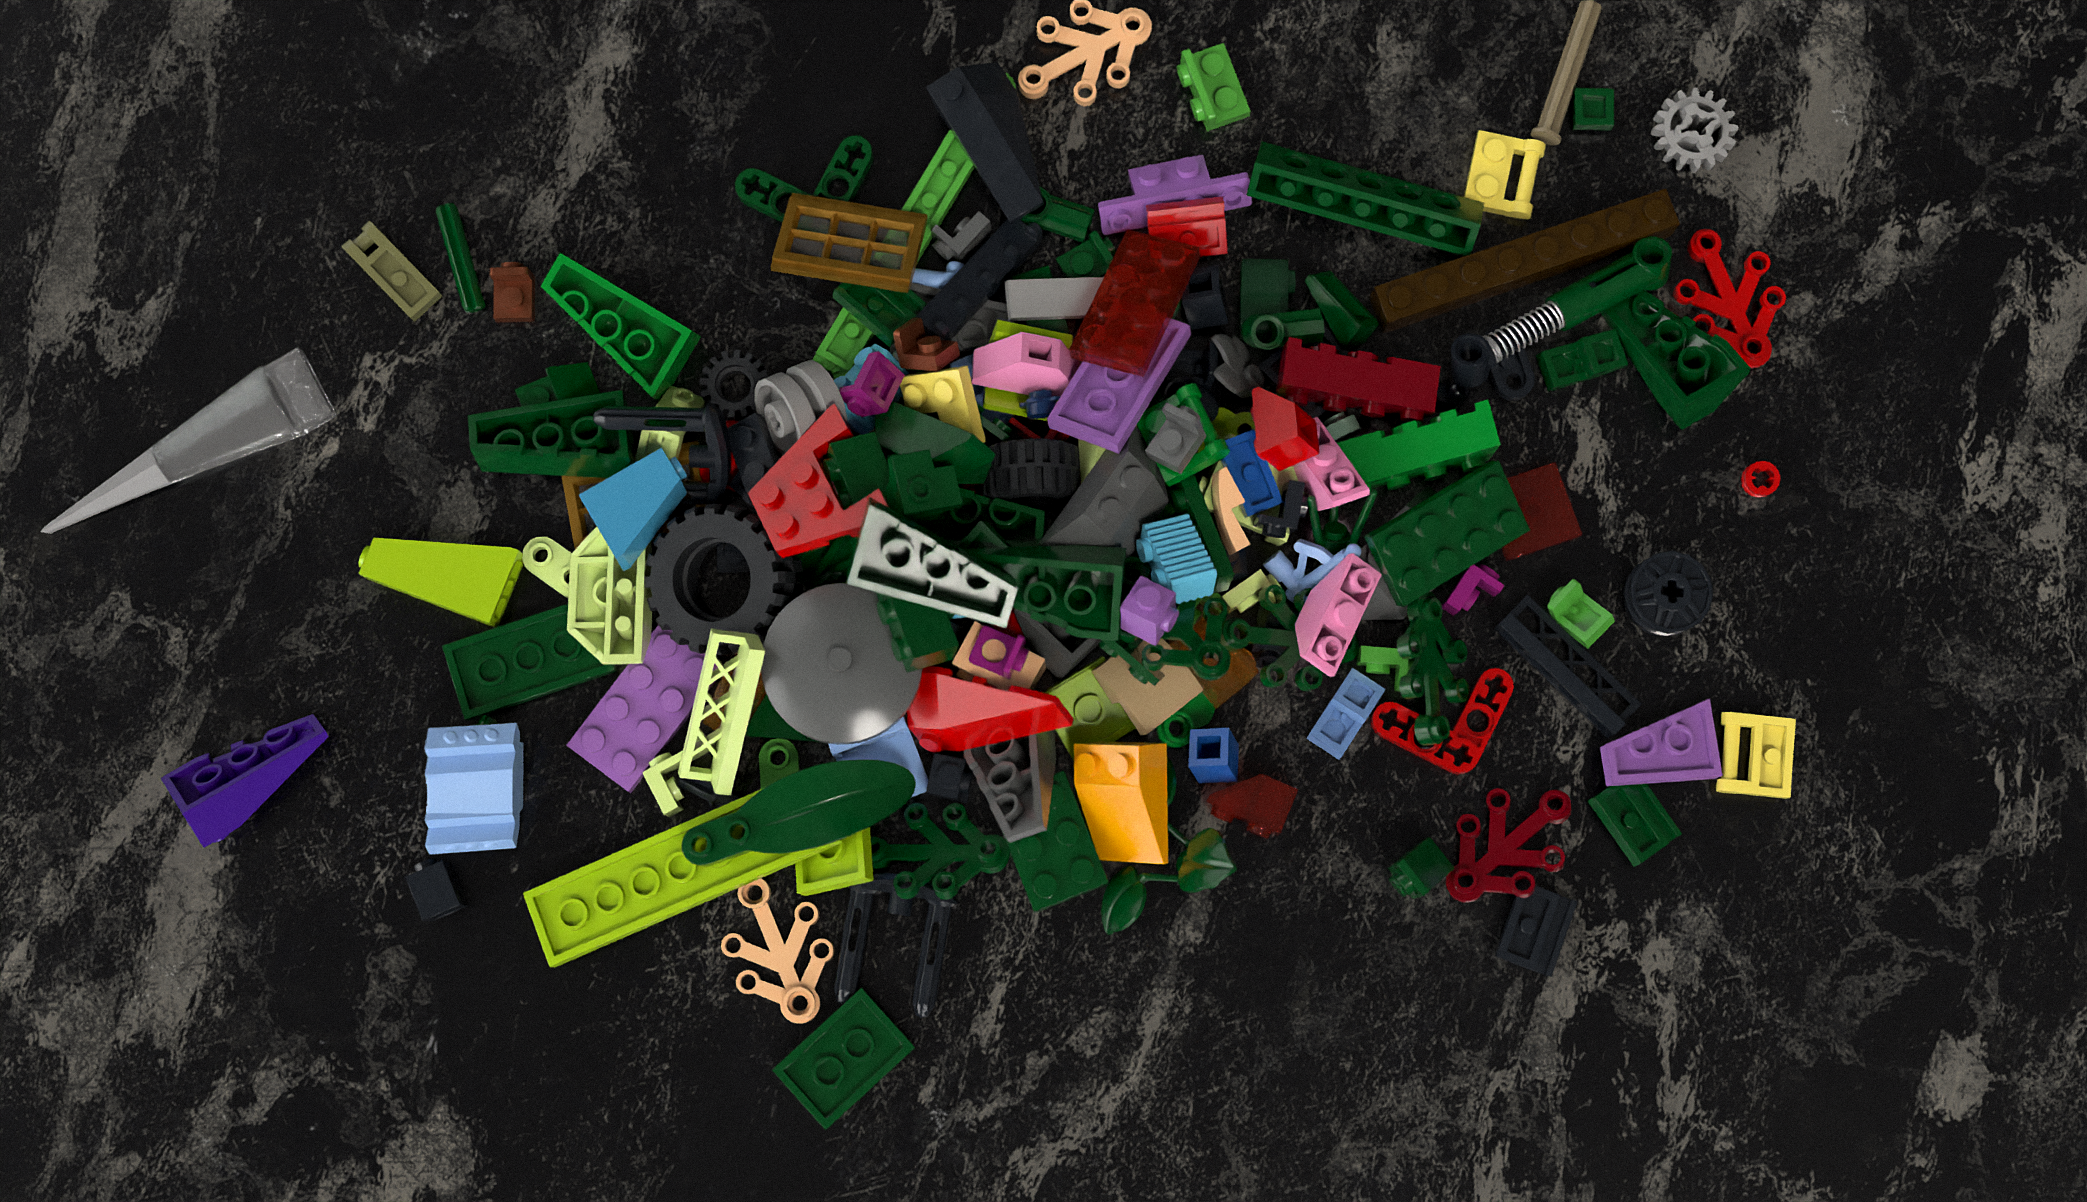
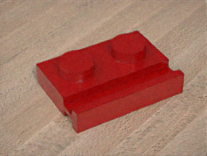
[1146,196,1227,262]

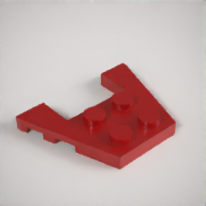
[748,403,892,558]

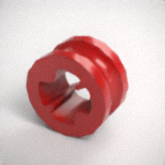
[1741,461,1780,498]

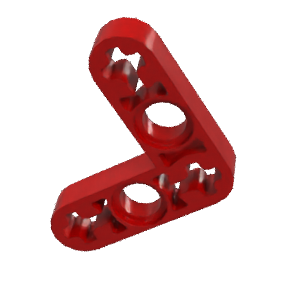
[1371,668,1514,775]

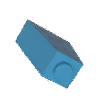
[579,447,687,571]

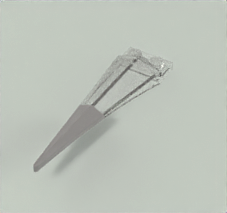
[41,348,337,534]

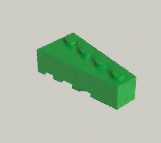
[541,253,701,401]
[1337,400,1501,498]

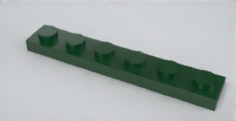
[1146,388,1234,594]

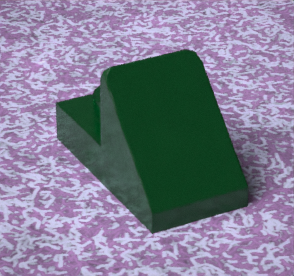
[515,362,600,406]

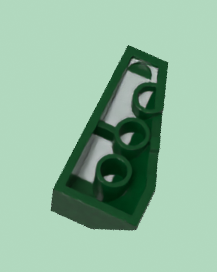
[1600,290,1751,430]

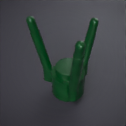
[1307,489,1378,555]

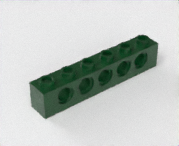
[1246,142,1484,256]

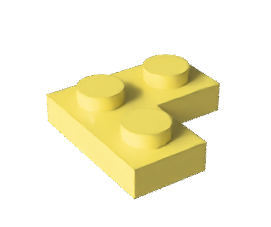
[900,365,986,443]

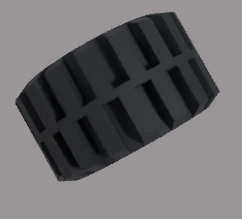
[982,438,1081,508]

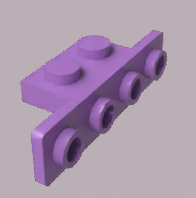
[1098,155,1252,235]

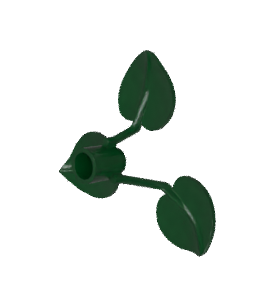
[1101,756,1237,936]

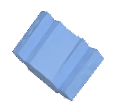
[425,723,523,854]

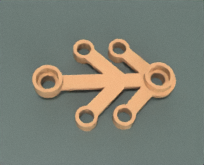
[1018,0,1152,106]
[721,878,834,1023]

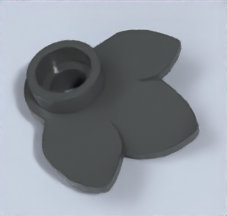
[1211,334,1264,399]

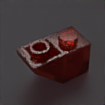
[1205,774,1298,839]

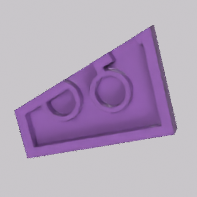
[1600,698,1723,786]

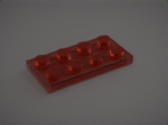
[1069,229,1200,377]

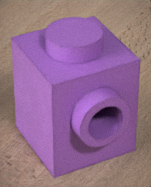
[1121,575,1179,646]

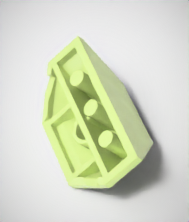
[567,527,653,664]

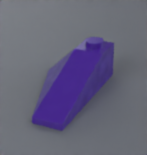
[160,714,329,848]

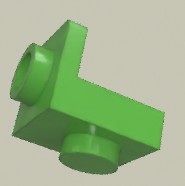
[1547,579,1615,649]

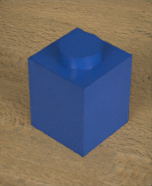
[1189,728,1239,783]

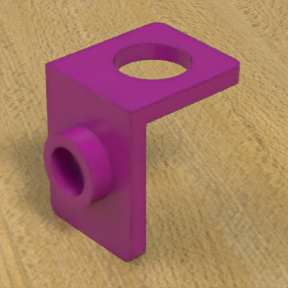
[969,626,1030,680]

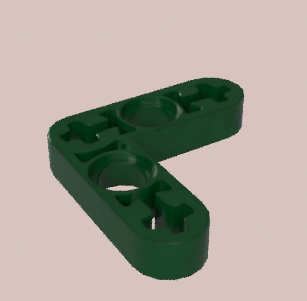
[735,135,873,234]

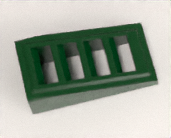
[1305,271,1379,349]

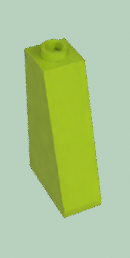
[358,538,524,628]

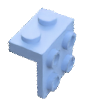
[828,716,929,798]

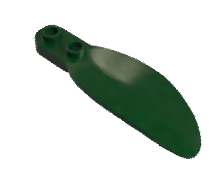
[682,760,916,867]

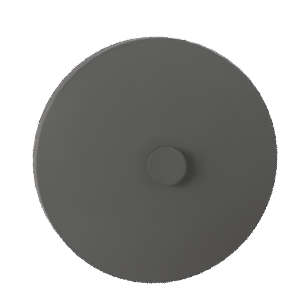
[761,583,923,745]

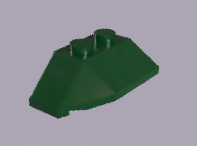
[875,401,996,484]

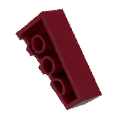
[1276,337,1441,422]

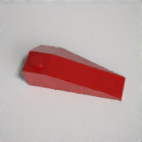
[907,666,1074,753]

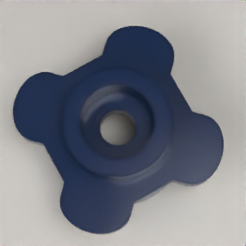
[1019,390,1061,419]

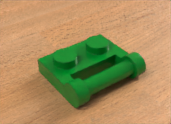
[1137,383,1230,487]

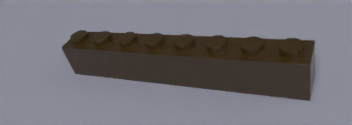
[1370,189,1680,334]

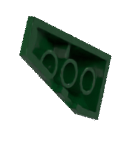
[963,545,1127,641]

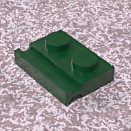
[832,256,927,348]
[1588,784,1682,867]

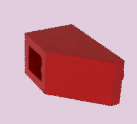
[1251,387,1320,471]

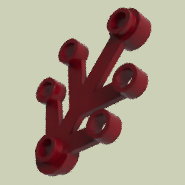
[1446,788,1571,903]

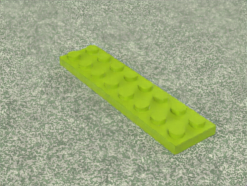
[523,788,843,968]

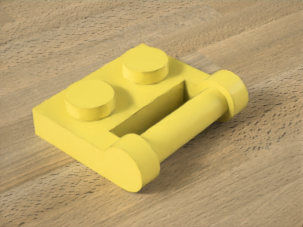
[1464,130,1546,219]
[1716,712,1796,799]

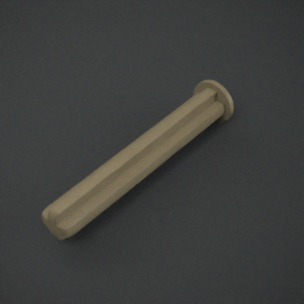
[1531,0,1602,145]

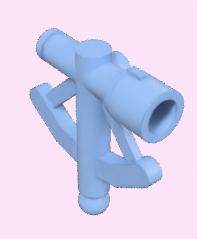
[1263,539,1361,603]

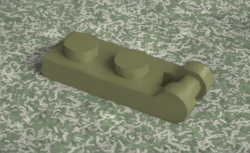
[341,221,442,322]

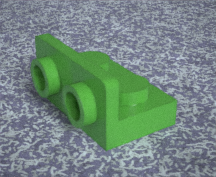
[1177,43,1251,131]

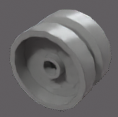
[754,360,847,455]

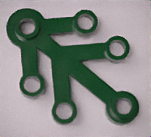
[1118,557,1231,680]
[1220,585,1359,691]
[1397,591,1470,746]
[871,803,1010,900]

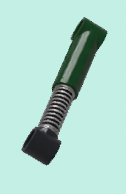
[1451,237,1672,387]

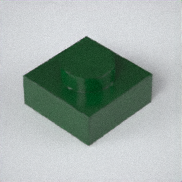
[1573,88,1614,130]

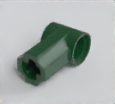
[1019,187,1095,243]
[1241,308,1325,350]

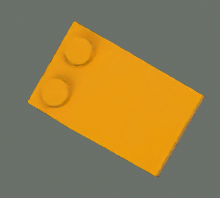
[1074,741,1168,864]

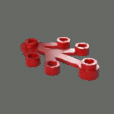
[1673,229,1786,368]

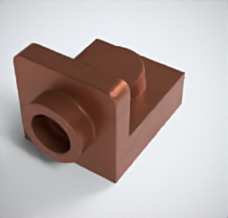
[490,262,535,322]
[893,318,960,372]

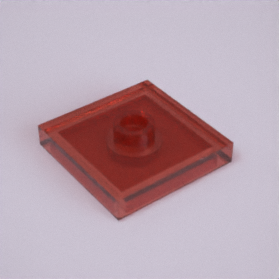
[1502,462,1582,561]

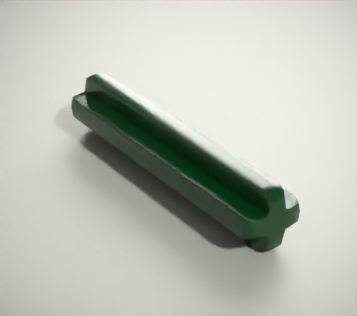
[436,203,485,313]

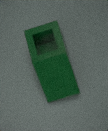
[1388,836,1454,899]

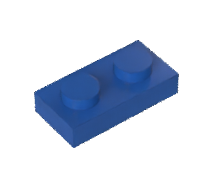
[1221,429,1284,518]

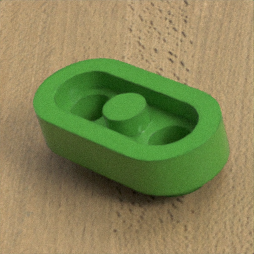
[759,738,801,789]

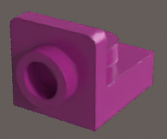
[839,351,905,417]
[1442,564,1504,616]

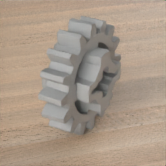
[1651,88,1738,173]

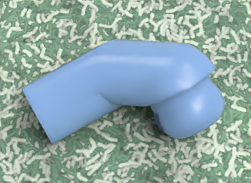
[912,261,965,289]

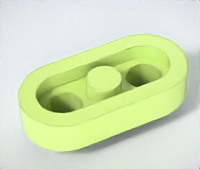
[522,537,572,598]

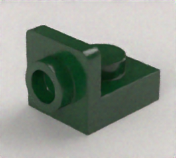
[1056,230,1118,278]

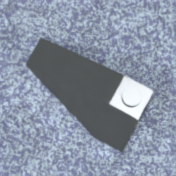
[964,730,1056,843]

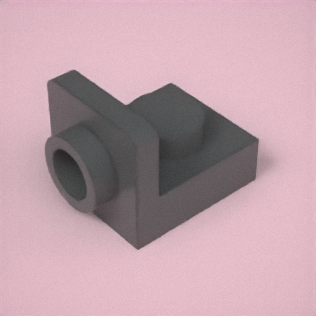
[931,211,991,263]
[1145,403,1207,474]

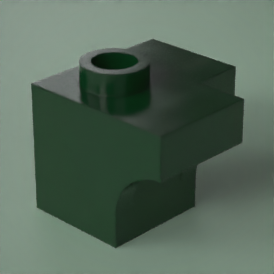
[886,449,963,523]

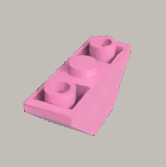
[971,332,1081,396]
[1293,417,1370,511]
[1295,553,1382,677]

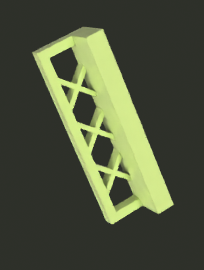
[678,629,765,795]

